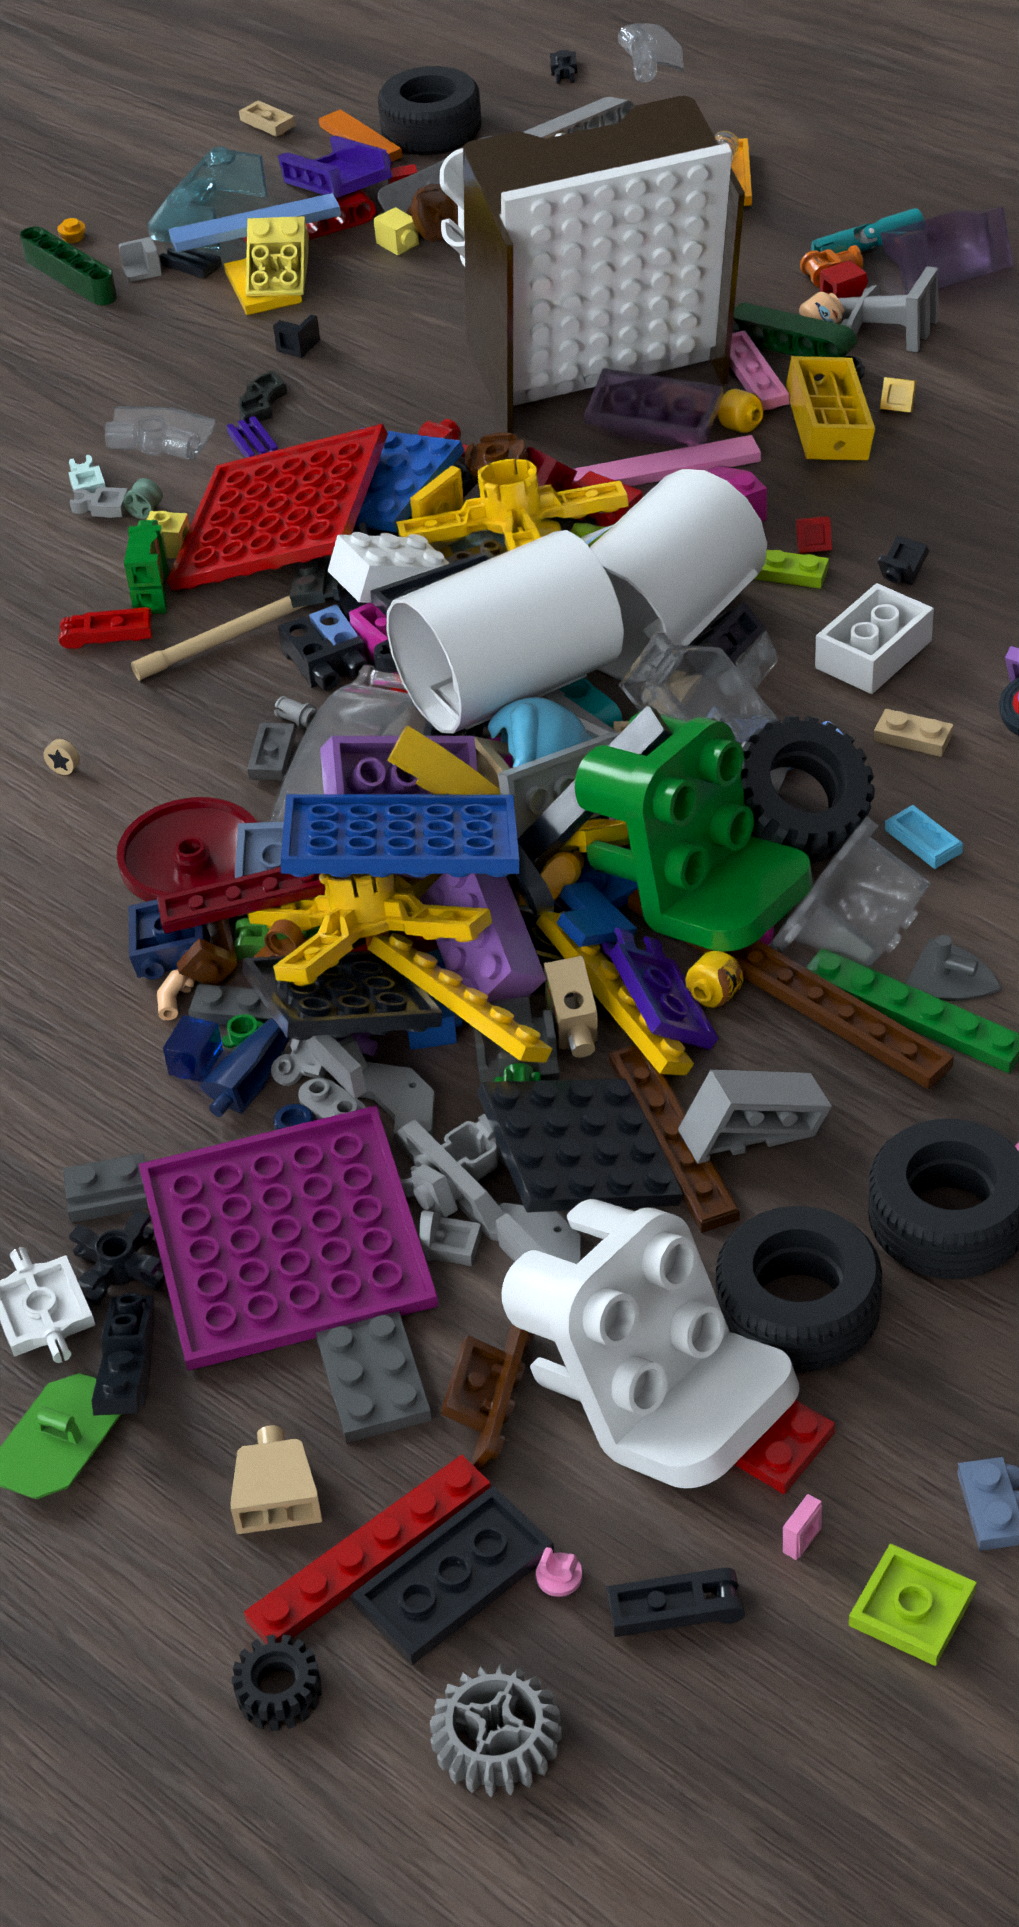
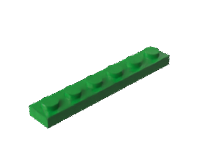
[805,948,1019,1074]

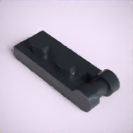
[606,1568,745,1637]

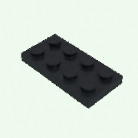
[351,1486,554,1665]

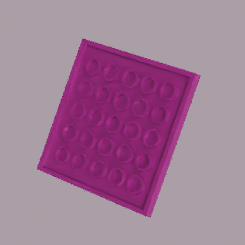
[138,1105,438,1371]

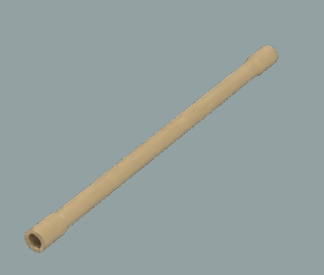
[131,537,462,681]

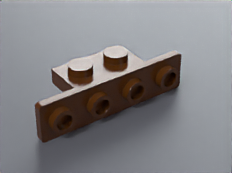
[440,1324,534,1471]

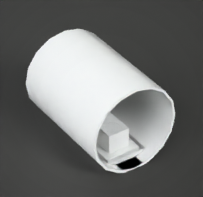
[590,469,767,682]
[387,530,624,733]

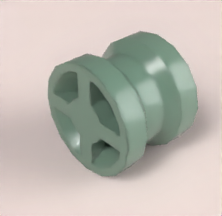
[123,478,163,519]

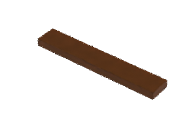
[609,1044,740,1233]

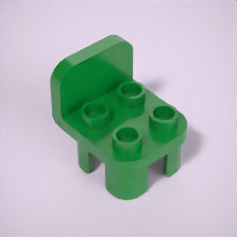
[575,711,813,951]

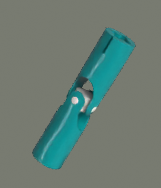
[811,208,925,263]

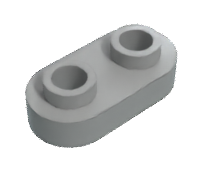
[298,1078,365,1121]

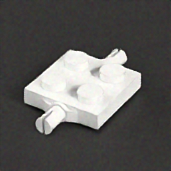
[0,1247,95,1363]

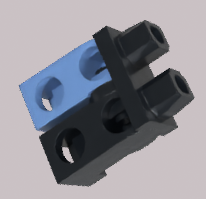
[278,604,368,691]

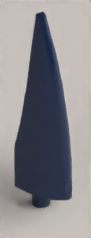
[200,1017,290,1117]

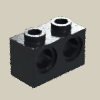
[684,602,765,680]

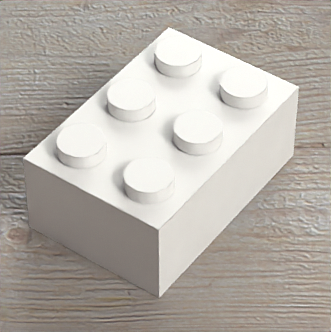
[328,532,450,603]
[815,583,934,694]

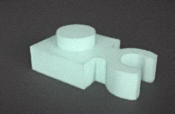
[68,455,106,493]

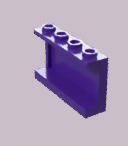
[278,136,392,198]

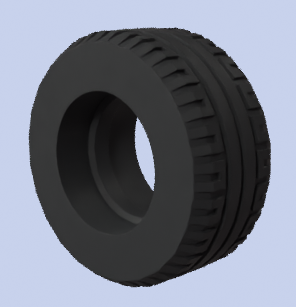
[378,66,482,155]
[868,1119,1019,1279]
[715,1206,882,1372]

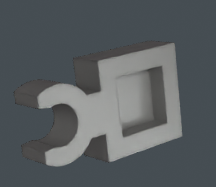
[70,487,128,518]

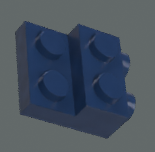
[128,900,210,980]

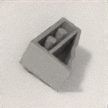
[678,1069,832,1164]

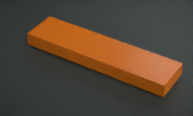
[319,109,402,162]

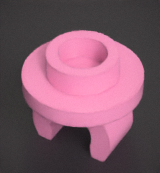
[536,1547,583,1597]

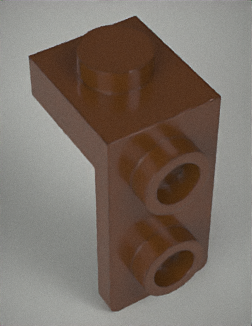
[177,918,238,986]

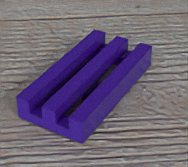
[226,416,278,458]

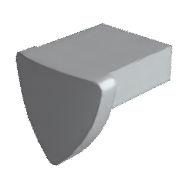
[419,1210,482,1266]

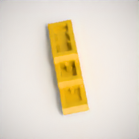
[387,725,501,795]

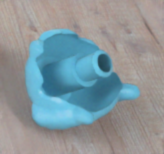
[488,697,592,768]

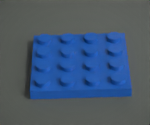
[355,428,465,532]

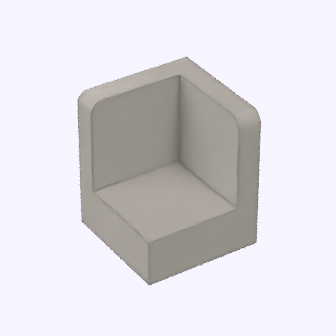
[119,237,161,282]

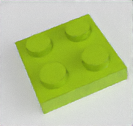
[849,1543,977,1666]

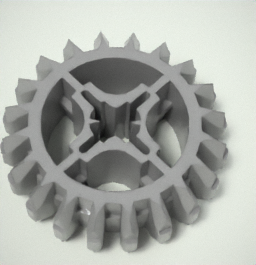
[430,1663,562,1797]

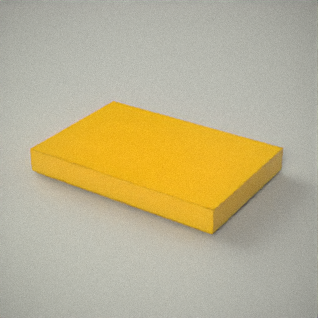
[224,258,302,315]

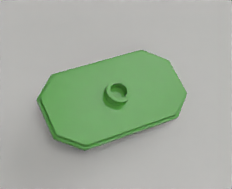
[0,1373,121,1499]

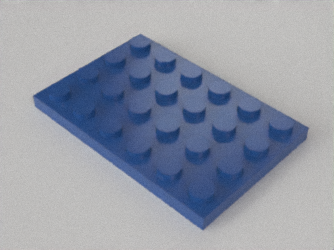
[281,794,519,877]

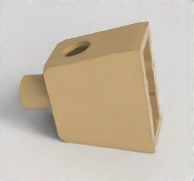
[230,1425,322,1534]

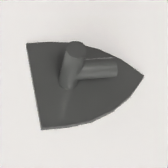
[905,935,1002,1001]

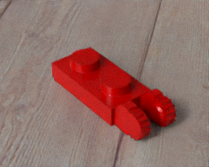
[58,607,153,649]

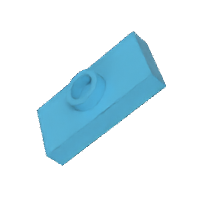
[885,805,963,869]

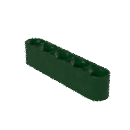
[20,226,117,305]
[732,303,857,357]

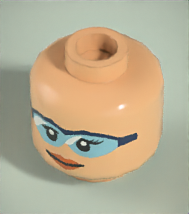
[799,292,844,324]

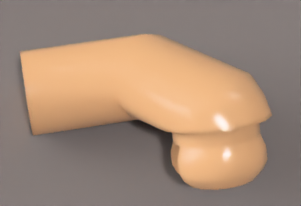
[157,969,195,1021]

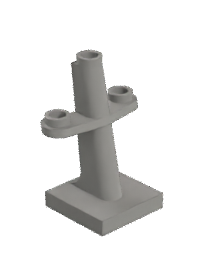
[838,266,938,352]

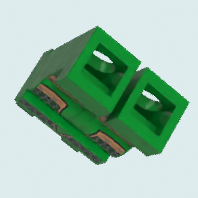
[124,520,170,614]

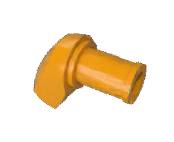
[515,850,585,906]

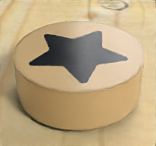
[44,739,80,775]

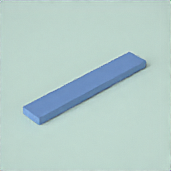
[169,193,341,252]

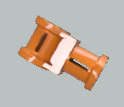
[800,245,863,288]

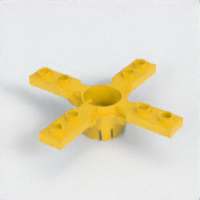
[396,459,628,551]
[248,874,492,986]

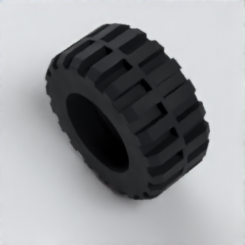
[741,715,875,863]

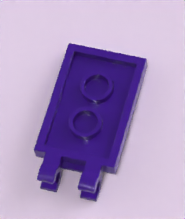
[603,927,719,1050]

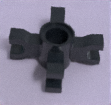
[69,1209,165,1306]

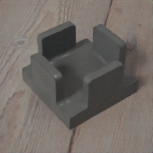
[473,997,560,1083]

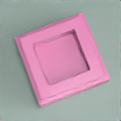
[782,1494,822,1560]

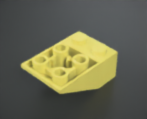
[246,216,309,297]

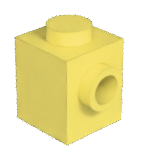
[374,207,419,255]
[146,511,190,558]

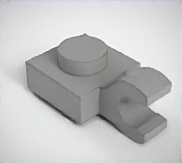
[399,1164,458,1218]

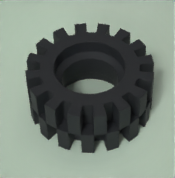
[232,1634,322,1731]

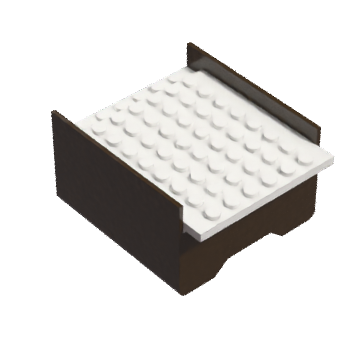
[463,96,745,434]

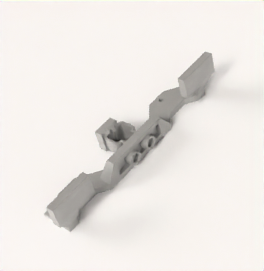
[307,1035,581,1264]

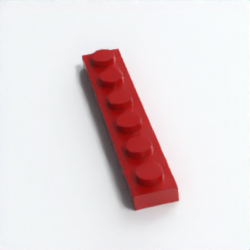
[244,1454,491,1644]

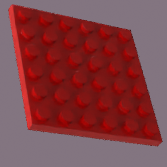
[167,424,388,591]

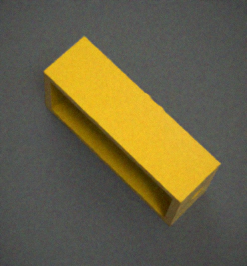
[785,356,875,460]

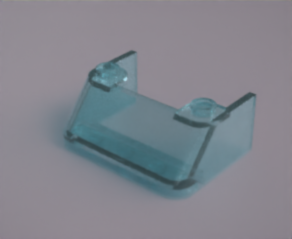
[147,147,268,251]

